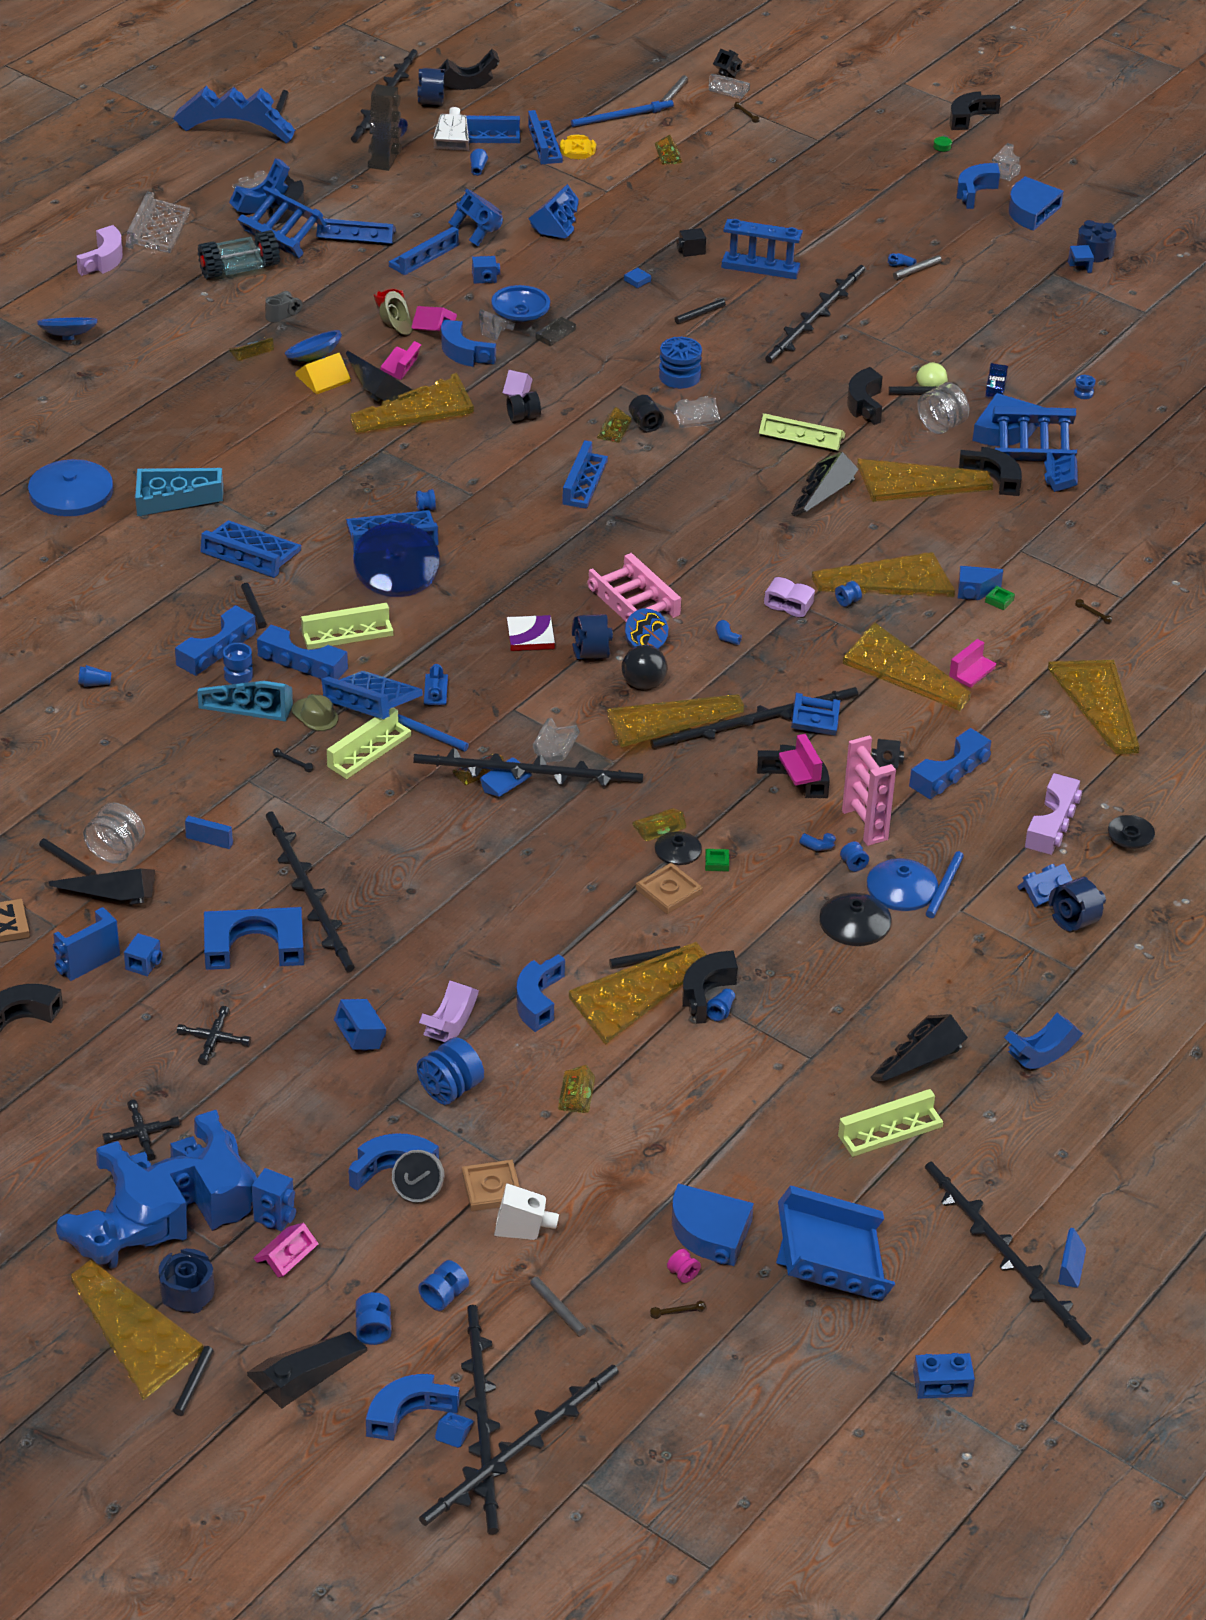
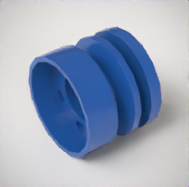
[659,337,702,389]
[417,1037,484,1105]

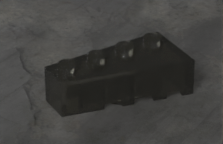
[368,84,401,171]

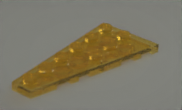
[350,373,474,432]
[857,459,993,502]
[812,552,955,597]
[843,622,971,711]
[1048,660,1140,754]
[607,694,744,747]
[569,942,707,1045]
[71,1260,203,1400]

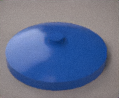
[28,459,113,516]

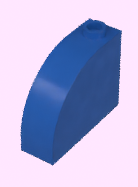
[1009,176,1064,231]
[972,393,1042,446]
[672,1183,754,1266]

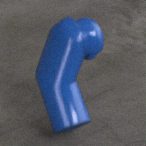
[888,253,917,267]
[715,620,742,645]
[800,833,836,851]

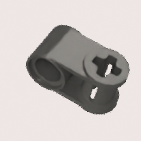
[265,291,303,322]

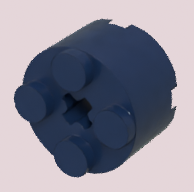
[417,68,445,106]
[1077,220,1117,262]
[572,614,613,659]
[1049,876,1106,931]
[158,1248,215,1314]

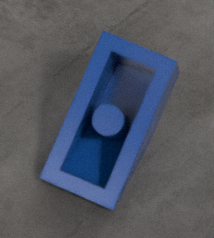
[958,566,1003,600]

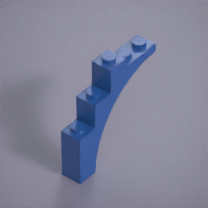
[173,86,295,143]

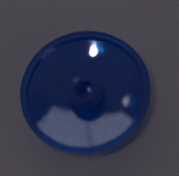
[353,522,440,597]

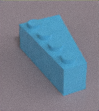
[135,468,224,516]

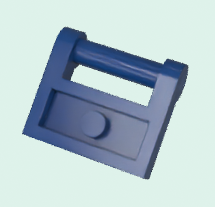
[791,693,840,736]

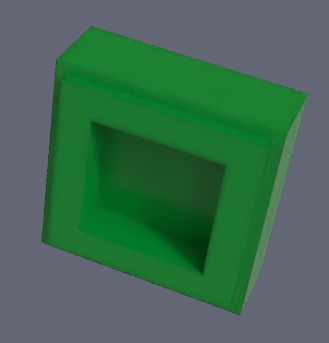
[985,586,1015,611]
[705,849,729,872]

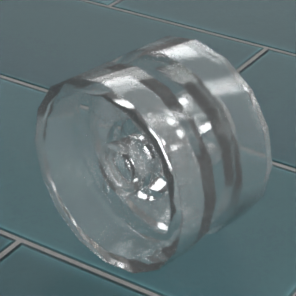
[917,382,969,434]
[83,803,145,864]

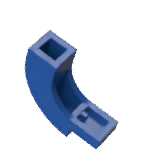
[229,158,290,213]
[956,163,1000,209]
[441,319,496,367]
[517,954,565,1032]
[1004,1013,1083,1069]
[348,1133,439,1191]
[366,1374,459,1441]

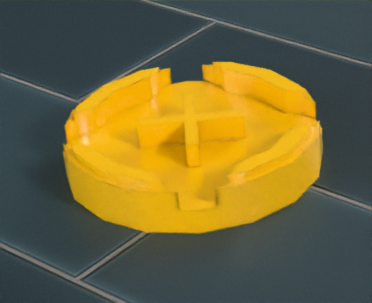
[560,135,596,160]

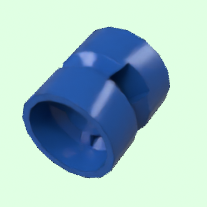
[223,643,253,684]
[418,1260,469,1311]
[355,1292,392,1345]

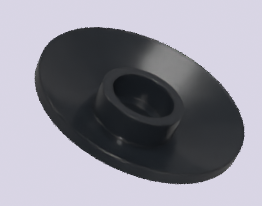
[1108,815,1155,849]
[655,831,702,865]

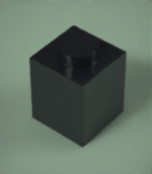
[676,228,706,257]

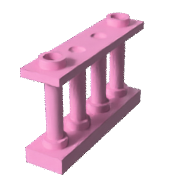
[587,553,681,622]
[842,735,896,846]

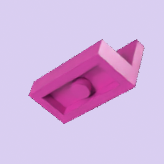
[411,306,457,331]
[380,341,421,380]
[949,639,996,687]
[779,734,822,785]
[253,1223,318,1277]

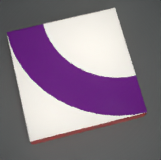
[507,615,555,651]

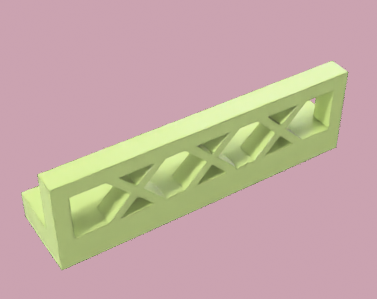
[759,413,845,451]
[301,603,394,650]
[327,707,411,779]
[838,1089,943,1157]

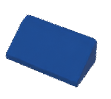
[480,758,532,797]
[1058,1228,1086,1288]

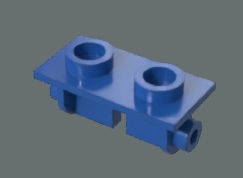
[424,664,448,705]

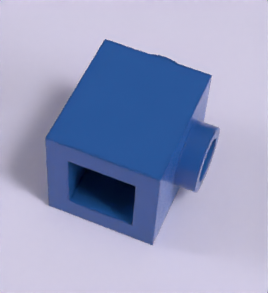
[472,256,500,284]
[124,933,162,976]

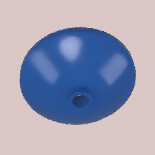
[491,285,550,322]
[37,317,98,340]
[285,330,342,362]
[867,858,938,911]

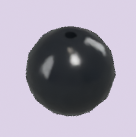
[621,645,668,690]

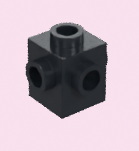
[713,48,743,77]
[871,739,904,770]

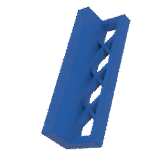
[528,110,563,164]
[466,116,520,143]
[316,218,396,244]
[389,227,459,275]
[562,440,608,509]

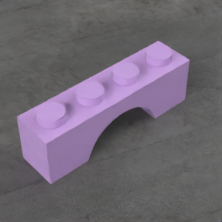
[1025,773,1082,855]

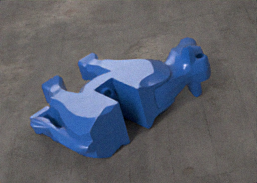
[56,1110,257,1269]

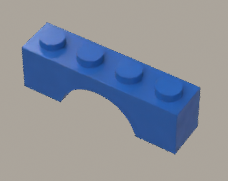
[175,605,256,676]
[257,625,348,679]
[909,728,991,799]

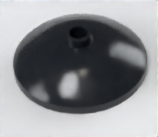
[819,892,892,946]

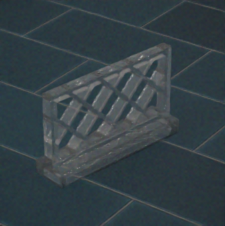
[125,191,190,253]

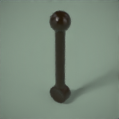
[734,102,759,123]
[1075,599,1112,624]
[650,1301,706,1319]

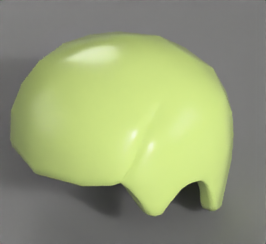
[916,362,948,386]

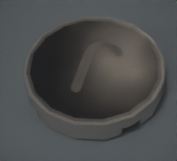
[392,1150,444,1202]

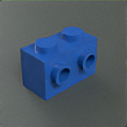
[334,999,386,1050]
[252,1168,296,1232]
[913,1353,975,1399]

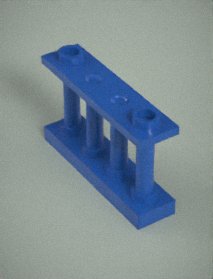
[237,186,327,258]
[721,219,803,279]
[992,406,1077,461]

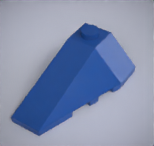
[528,184,579,238]

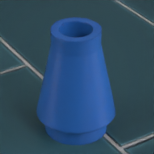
[470,149,488,176]
[78,665,111,687]
[707,988,735,1021]

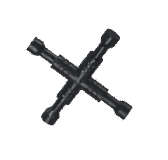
[177,1006,251,1065]
[102,1099,180,1161]

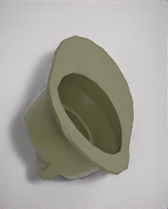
[379,291,413,335]
[292,694,338,731]

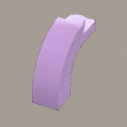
[76,225,123,276]
[419,981,479,1042]

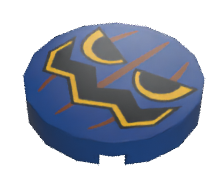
[624,608,669,649]

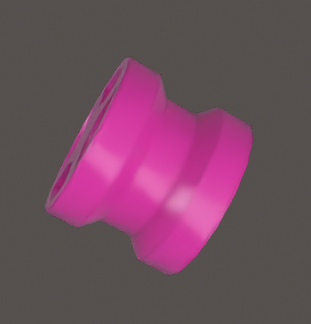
[667,1249,701,1283]

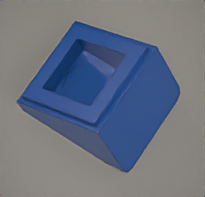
[435,1412,474,1448]

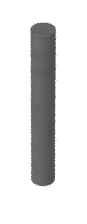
[660,75,688,102]
[893,255,942,280]
[530,1276,587,1336]

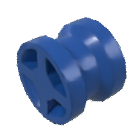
[1074,375,1096,399]
[416,489,436,511]
[835,581,862,607]
[840,841,869,872]

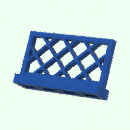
[346,510,439,554]
[201,520,301,578]
[321,671,423,719]

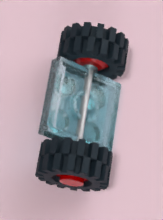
[197,230,280,279]

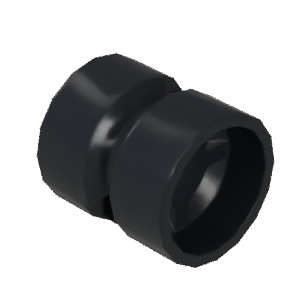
[506,391,541,422]
[629,395,664,432]

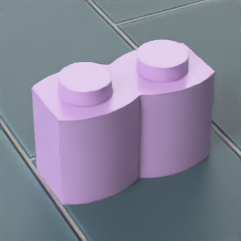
[764,577,815,617]

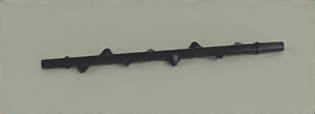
[351,49,418,142]
[765,265,865,363]
[650,687,858,748]
[413,748,643,787]
[266,811,355,972]
[925,1161,1092,1345]
[461,1305,502,1535]
[419,1365,619,1526]

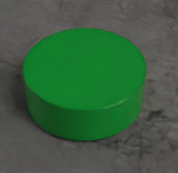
[933,136,952,152]

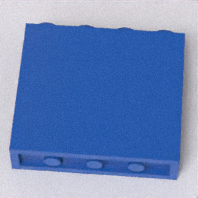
[778,1185,895,1301]

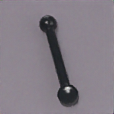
[272,748,313,772]

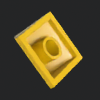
[295,353,351,395]

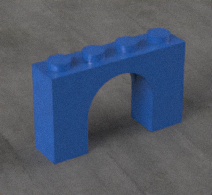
[204,907,304,970]

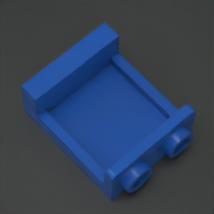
[53,907,120,981]

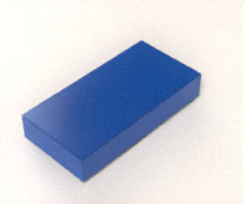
[185,816,233,849]

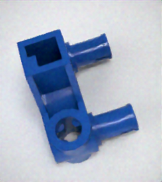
[448,188,503,246]

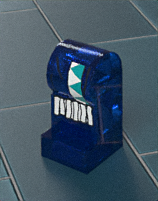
[985,363,1008,397]

